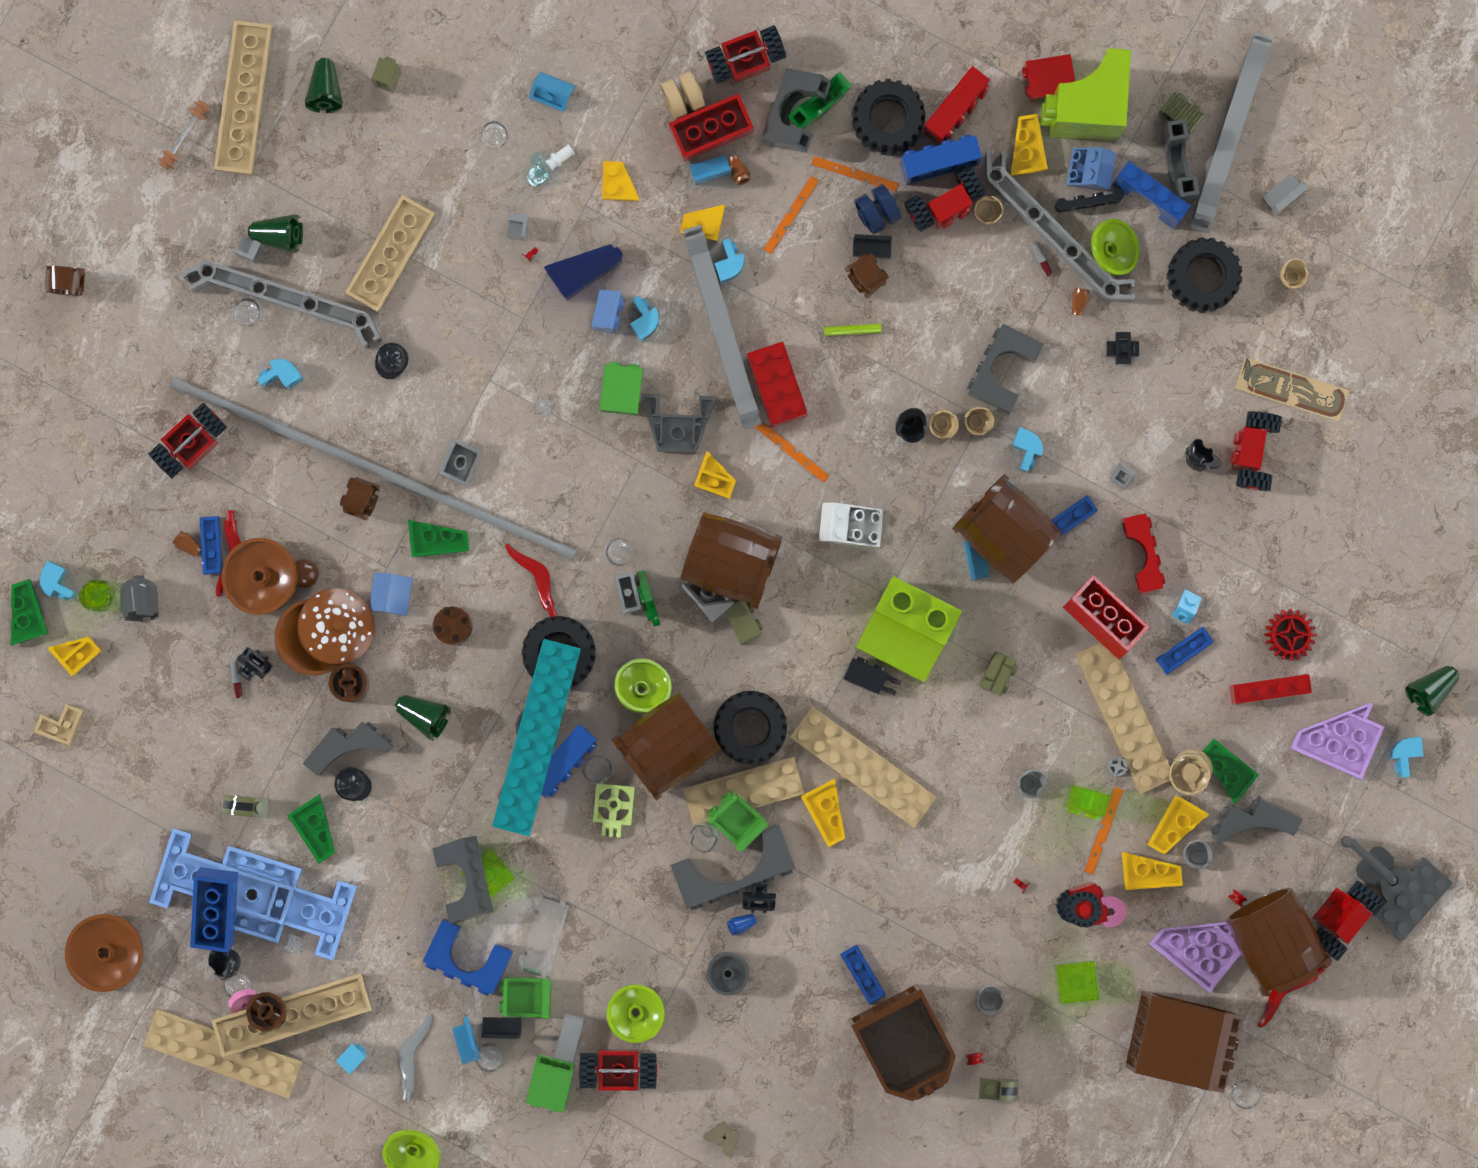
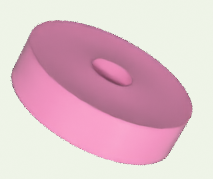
[1100,896,1126,927]
[228,989,258,1014]

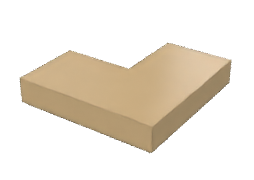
[33,703,84,746]

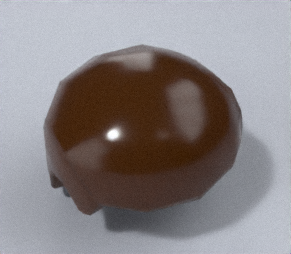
[295,559,319,588]

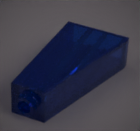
[544,244,623,301]

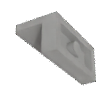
[1262,174,1309,215]

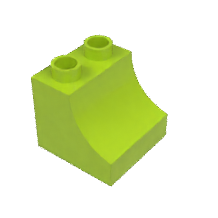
[1040,48,1131,142]
[855,576,962,683]

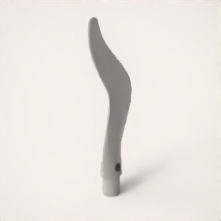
[398,1014,432,1101]

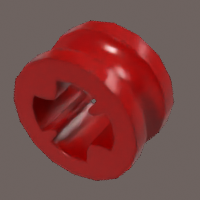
[1228,889,1247,907]
[965,1053,984,1065]

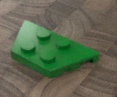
[637,570,661,627]

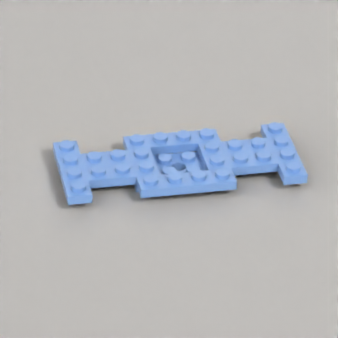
[149,828,357,960]

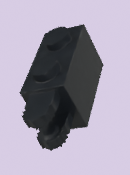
[843,656,901,696]

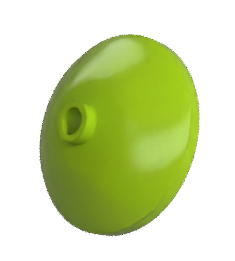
[1091,219,1140,276]
[614,659,672,714]
[607,984,665,1043]
[382,1130,441,1168]

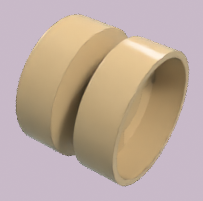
[660,71,706,120]
[1169,749,1213,795]

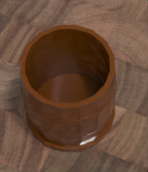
[952,474,1063,584]
[680,512,782,609]
[611,692,721,801]
[1226,887,1332,997]

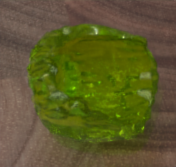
[78,579,115,613]

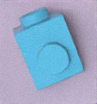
[1172,589,1202,624]

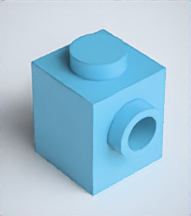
[336,1043,368,1074]

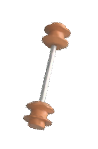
[158,100,211,170]

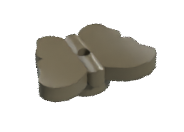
[703,1121,739,1158]

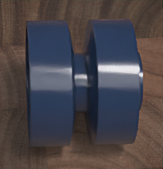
[854,184,902,235]

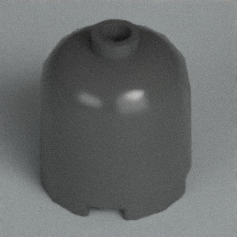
[120,575,159,622]

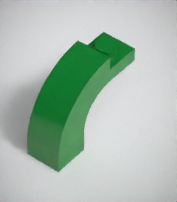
[788,71,852,129]

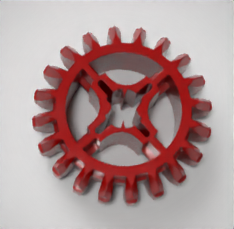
[1264,609,1317,661]

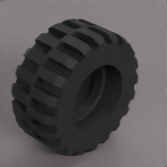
[852,79,926,155]
[1167,237,1243,313]
[522,616,596,687]
[714,691,787,764]

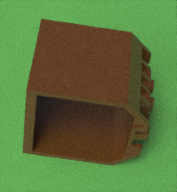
[848,984,956,1101]
[1125,990,1241,1093]

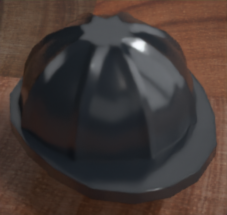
[375,342,409,379]
[895,408,927,443]
[1185,439,1222,472]
[334,767,372,801]
[208,949,241,981]

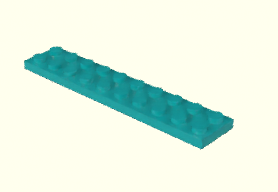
[492,639,581,837]

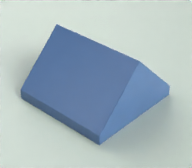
[369,572,413,616]

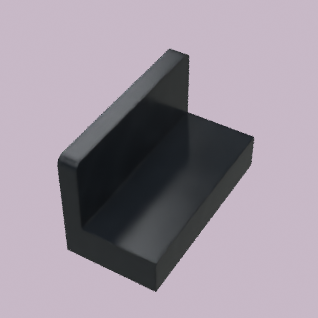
[852,234,892,259]
[481,1017,522,1039]

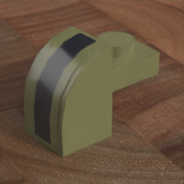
[221,795,268,818]
[979,1078,1019,1101]

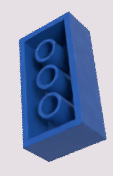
[900,134,982,185]
[542,724,598,798]
[190,867,238,953]

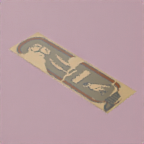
[1235,357,1349,422]

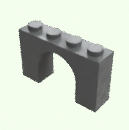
[761,69,832,153]
[1161,119,1200,203]
[967,324,1044,414]
[432,836,494,924]

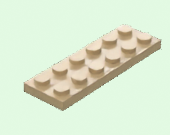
[345,195,436,313]
[683,757,804,825]

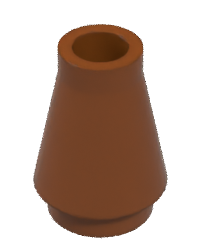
[728,155,751,185]
[1071,287,1091,316]
[172,530,201,557]

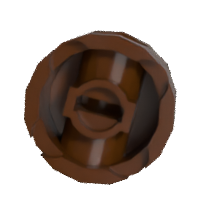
[845,254,889,298]
[45,266,85,296]
[340,477,380,520]
[433,606,473,646]
[328,663,370,702]
[246,992,288,1032]

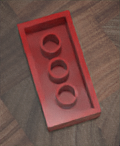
[922,66,990,145]
[669,93,754,162]
[747,341,808,428]
[1063,575,1149,659]

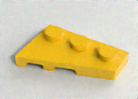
[1011,114,1048,177]
[801,778,845,847]
[1146,795,1209,855]
[1121,852,1183,890]

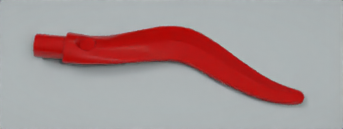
[216,510,241,597]
[506,544,557,617]
[1258,966,1326,1028]

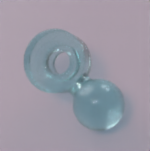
[527,152,547,186]

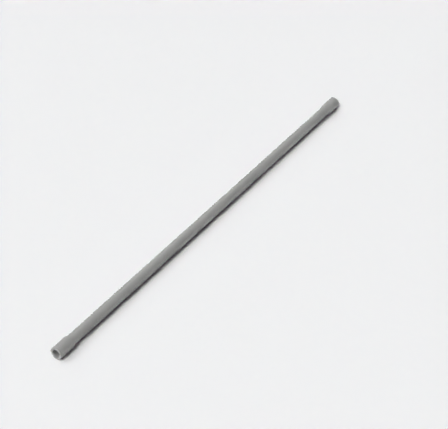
[170,377,577,561]

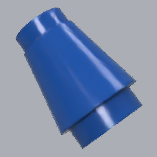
[727,913,757,936]

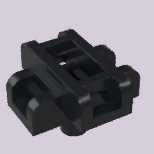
[1106,332,1139,365]
[237,647,272,681]
[743,883,776,913]

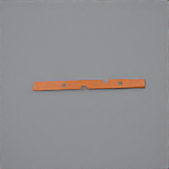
[812,156,899,192]
[763,176,819,254]
[755,421,829,482]
[1085,787,1123,874]

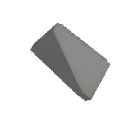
[1110,460,1136,489]

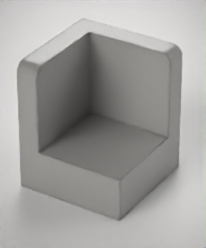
[507,212,529,241]
[232,237,263,263]

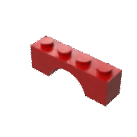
[1121,513,1166,594]
[1229,674,1312,705]

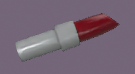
[1031,242,1052,277]
[230,661,242,699]

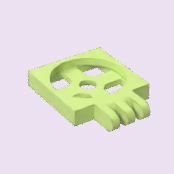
[593,783,635,838]

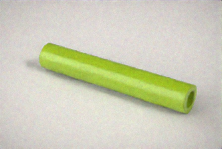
[824,323,881,336]

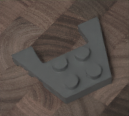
[642,394,716,454]

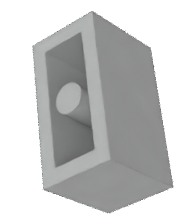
[614,571,642,615]

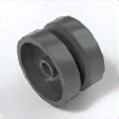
[707,951,749,996]

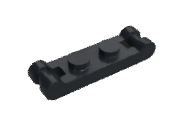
[1055,189,1124,213]

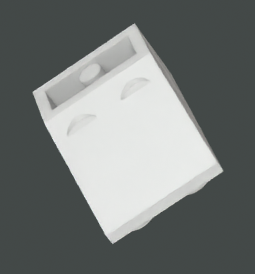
[819,502,884,548]

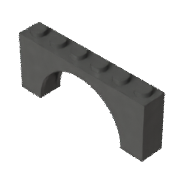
[670,824,795,911]

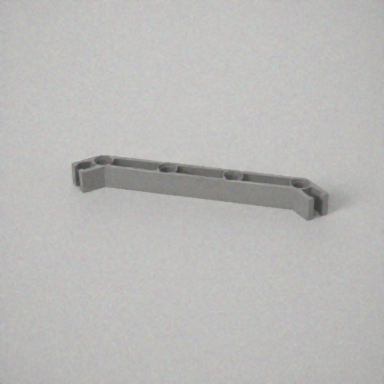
[1190,32,1273,233]
[985,151,1135,302]
[683,225,762,429]
[181,261,382,348]

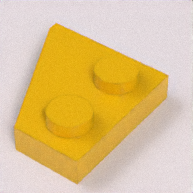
[602,161,639,201]
[680,205,725,242]
[694,451,736,499]
[48,636,102,676]

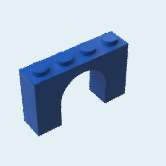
[1112,161,1191,229]
[423,918,514,996]

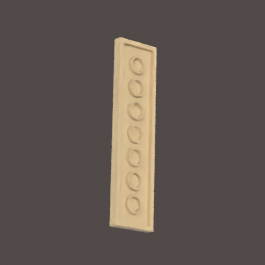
[214,20,273,175]
[1074,643,1170,794]
[790,706,937,828]
[211,973,372,1058]
[143,1009,303,1099]

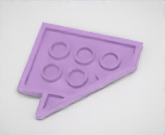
[1290,703,1384,780]
[1149,922,1241,993]

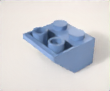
[1067,147,1116,190]
[591,290,625,334]

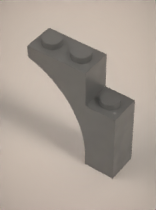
[303,721,393,776]
[1211,795,1303,844]

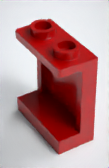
[1022,54,1075,102]

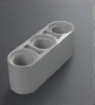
[554,1013,585,1063]

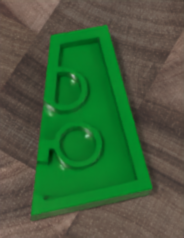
[408,519,470,558]
[10,579,48,646]
[1202,738,1259,804]
[287,794,336,864]

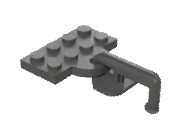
[1341,836,1453,941]

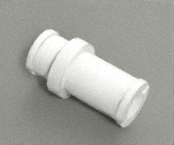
[545,144,575,171]

